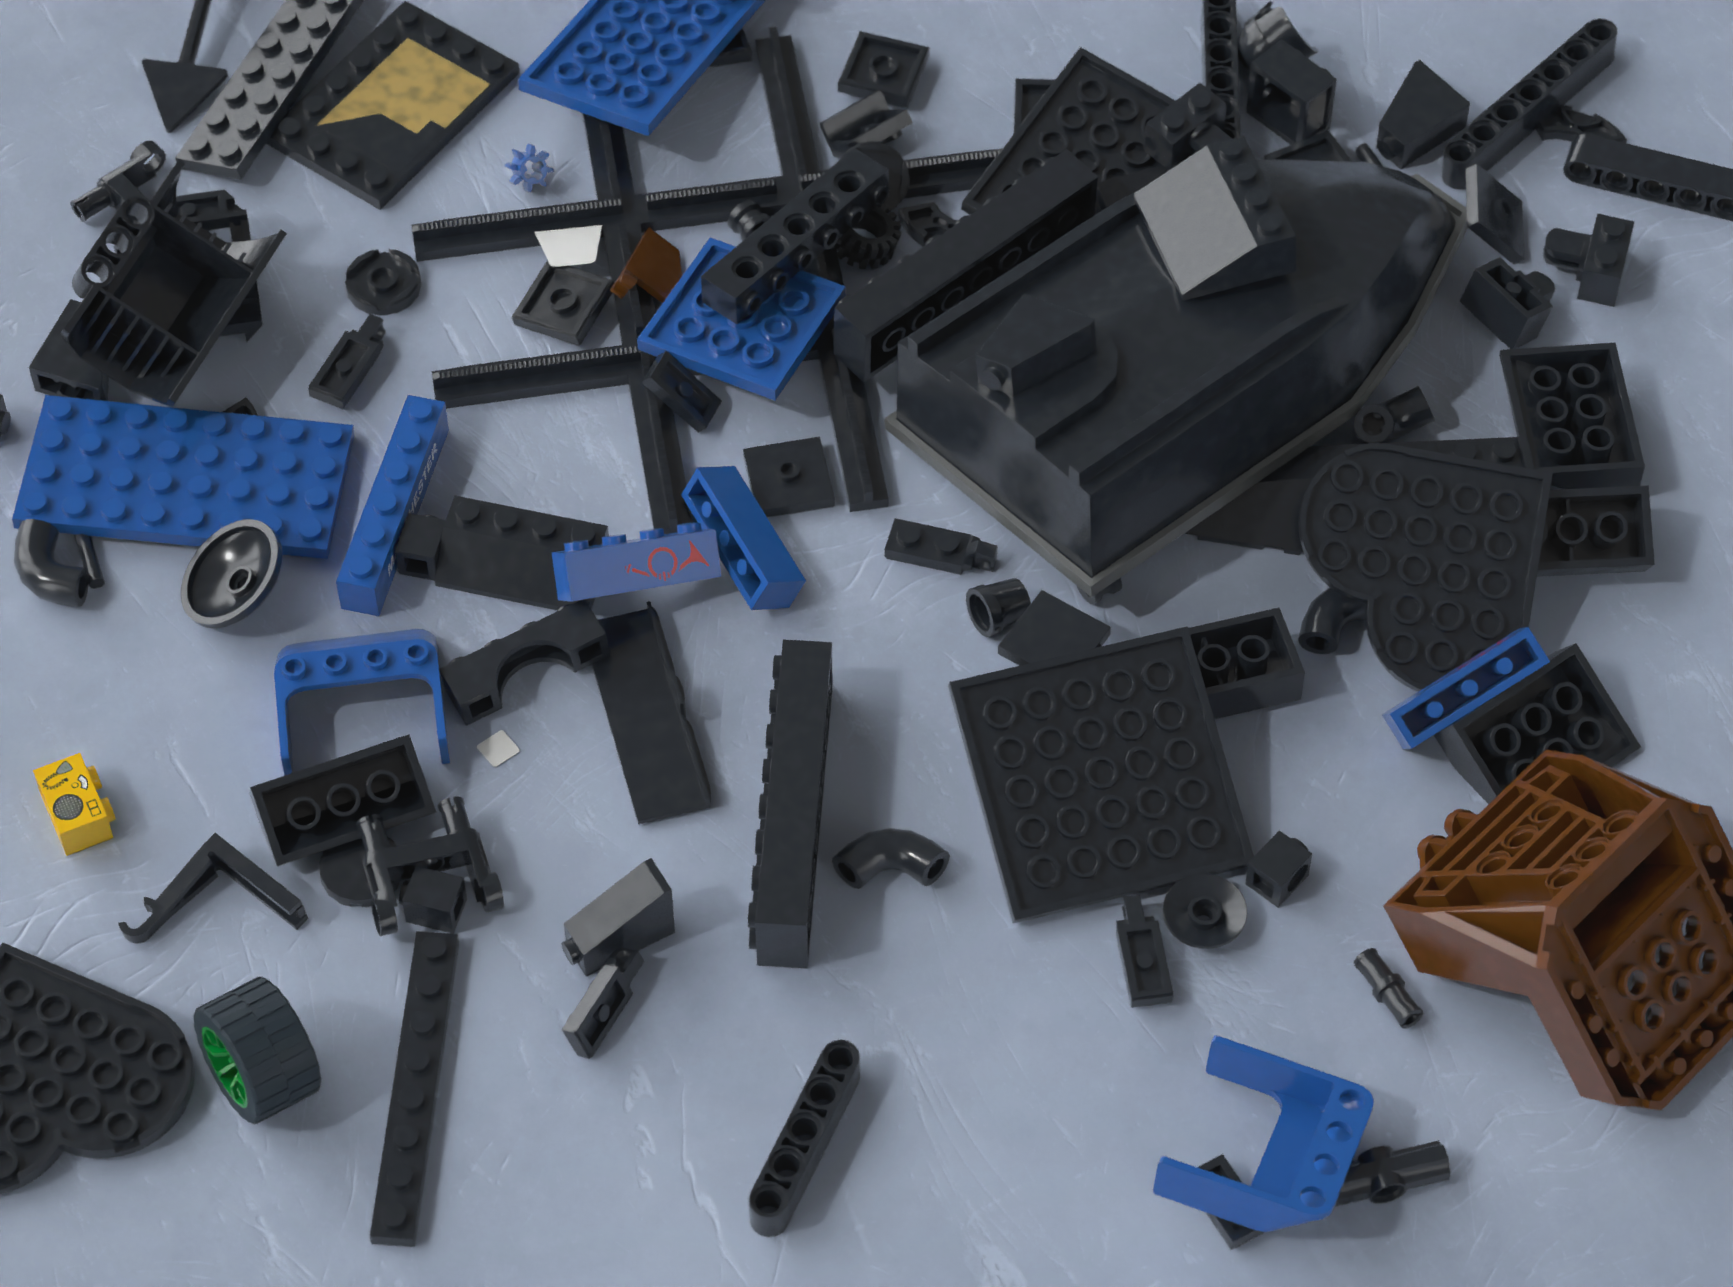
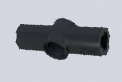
[1335,1140,1451,1207]

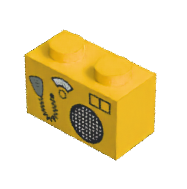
[33,753,116,856]

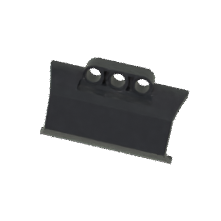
[61,160,287,407]

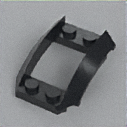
[138,189,263,343]

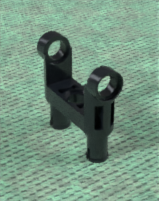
[70,140,211,253]
[356,796,504,937]

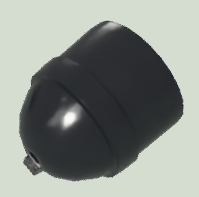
[1237,1,1318,71]

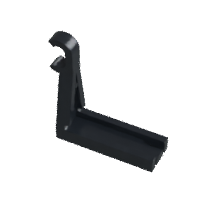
[118,833,308,943]

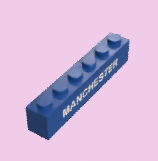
[336,395,449,616]

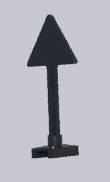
[142,0,228,133]

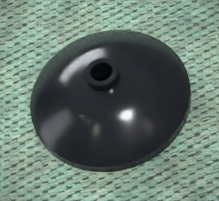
[181,519,282,628]

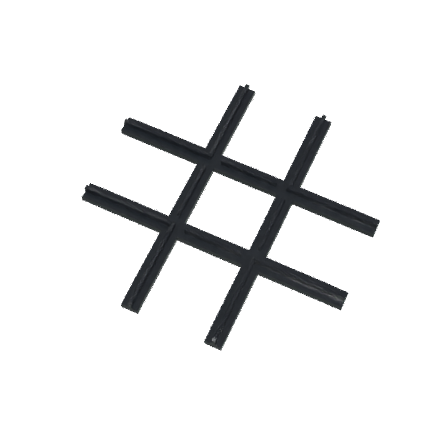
[411,27,1003,534]

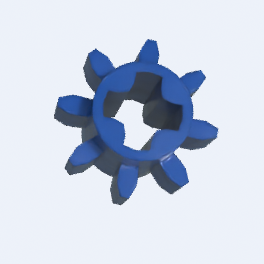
[504,144,554,192]

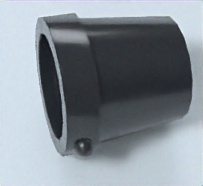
[966,578,1031,637]

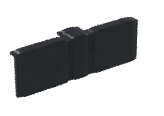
[591,601,711,824]

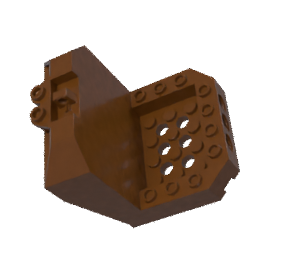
[1383,750,1733,1111]

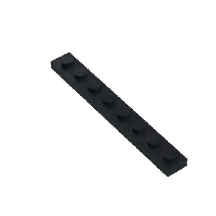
[369,931,460,1247]

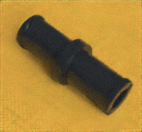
[1354,948,1424,1029]

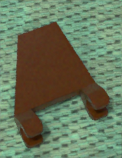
[610,228,682,303]

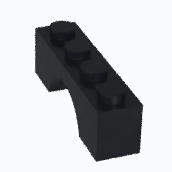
[439,599,611,726]

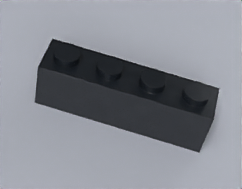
[435,495,609,610]
[249,734,436,867]

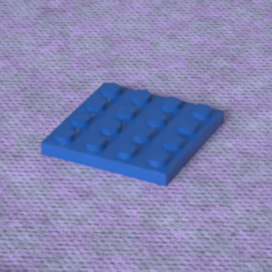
[637,237,846,401]

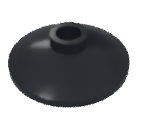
[1163,874,1247,949]

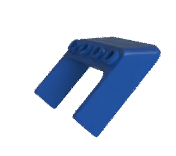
[274,629,450,776]
[1153,1035,1374,1232]

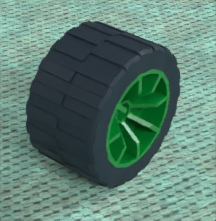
[193,976,321,1124]

